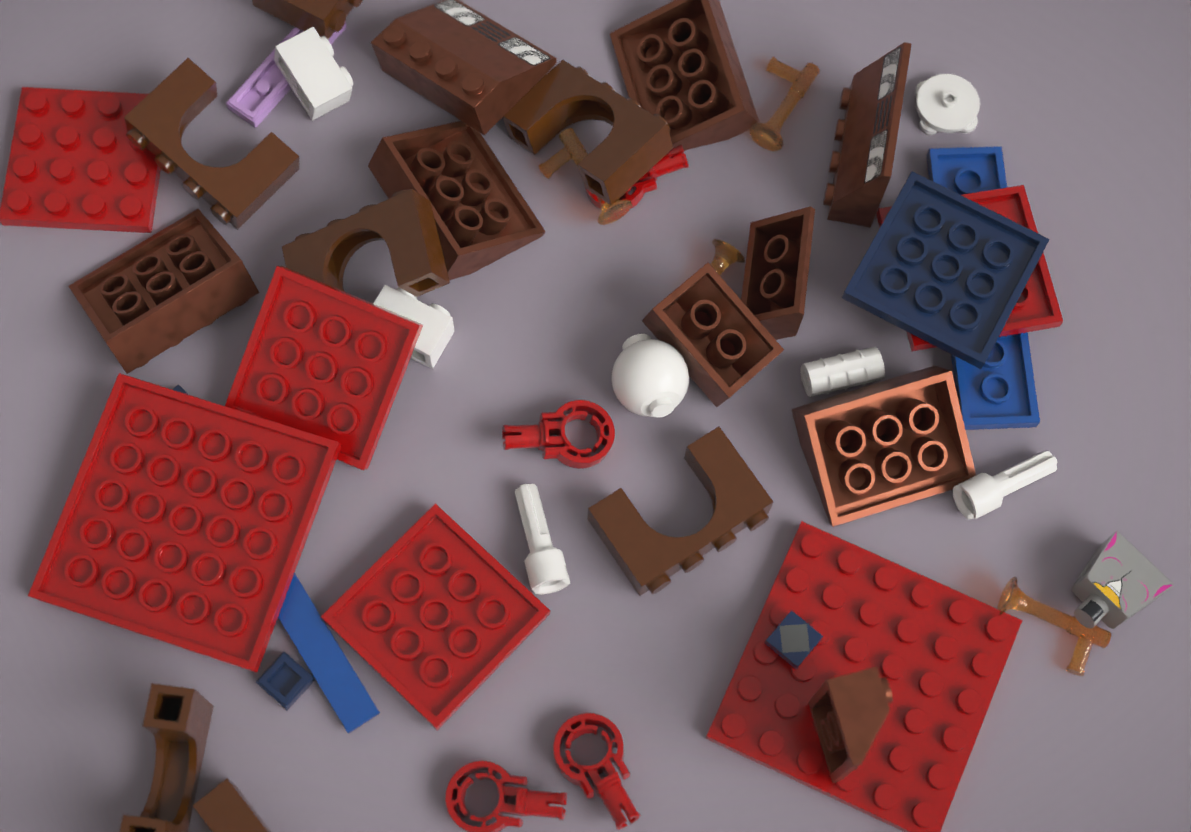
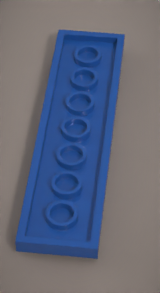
[926,146,1040,430]

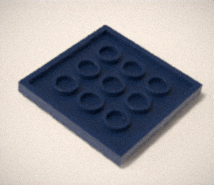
[842,171,1050,369]

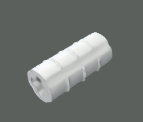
[800,347,885,397]

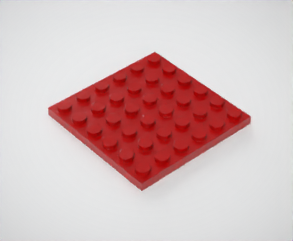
[28,373,342,673]
[705,521,1023,832]

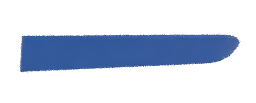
[278,573,380,733]

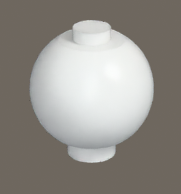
[612,334,689,418]

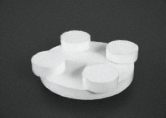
[915,74,980,135]

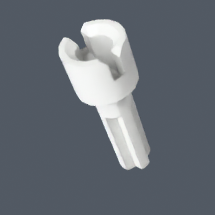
[952,451,1058,520]
[515,484,570,595]

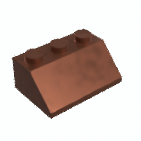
[741,206,815,340]
[642,262,784,407]
[808,667,893,783]

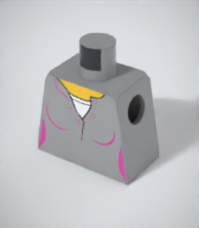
[1072,531,1174,629]

